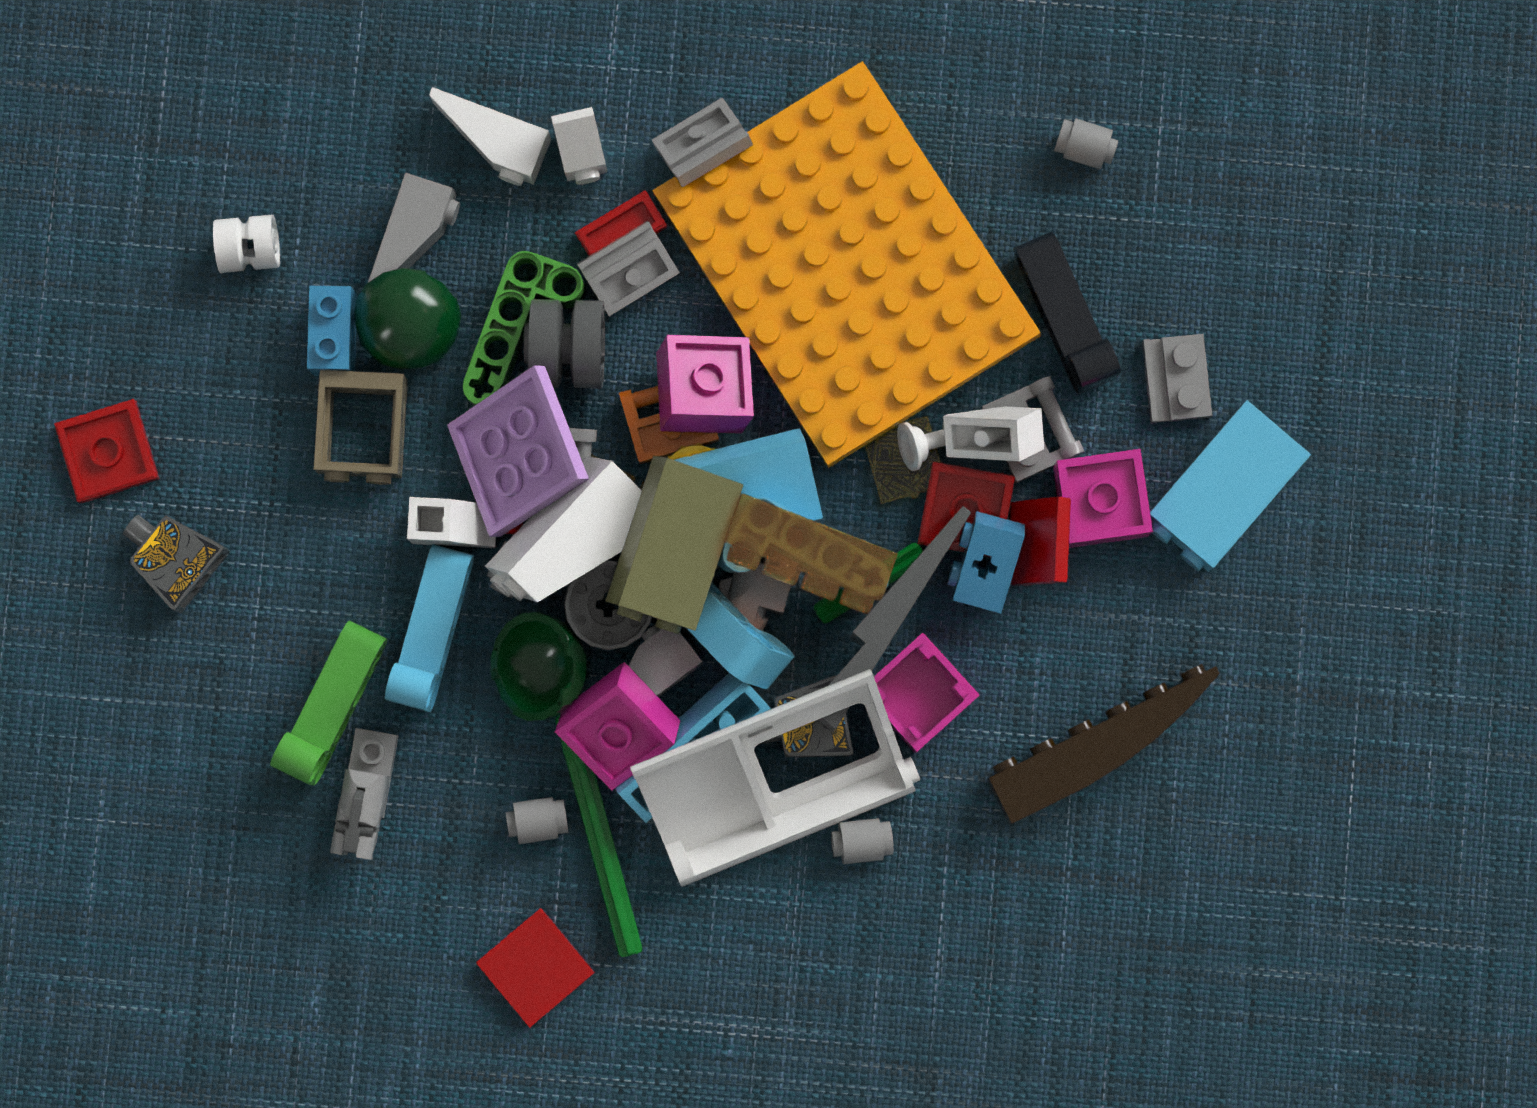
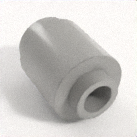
[1054,118,1118,169]
[506,797,568,844]
[831,818,894,864]

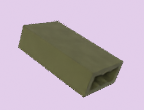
[606,455,744,634]

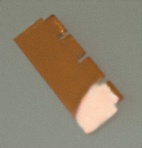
[724,493,898,614]

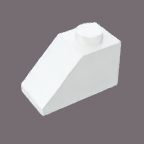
[551,107,607,184]
[943,406,1044,461]

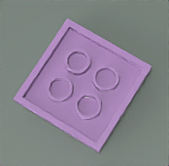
[447,365,589,537]

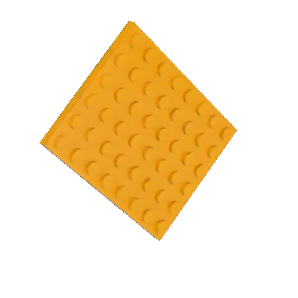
[652,61,1041,468]

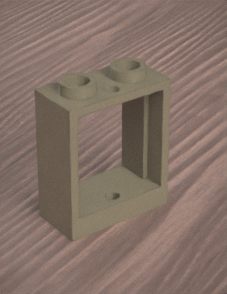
[314,370,408,485]

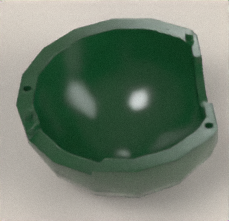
[353,268,462,369]
[490,612,587,721]

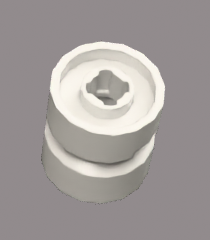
[213,215,280,273]

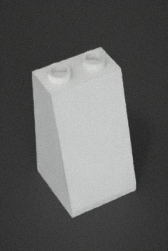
[485,456,642,602]

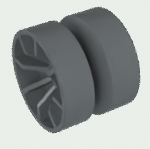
[524,299,605,389]

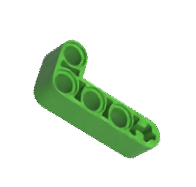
[463,251,585,406]
[270,620,387,786]

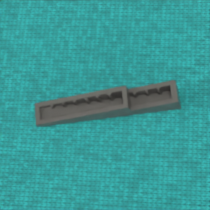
[818,506,971,733]

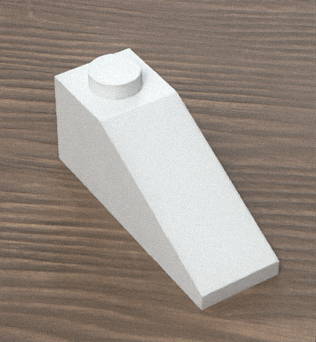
[429,87,551,186]

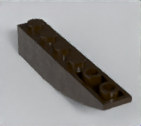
[987,664,1220,824]

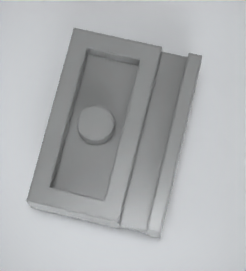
[652,98,753,187]
[577,221,680,316]
[1142,334,1212,424]

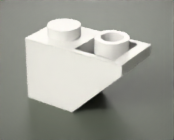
[407,497,496,548]

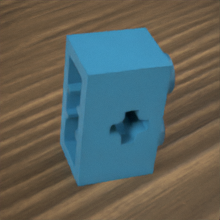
[307,285,357,376]
[947,511,1025,614]

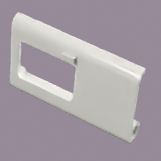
[630,669,920,887]

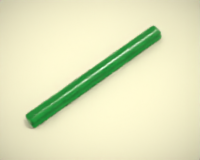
[555,715,643,957]

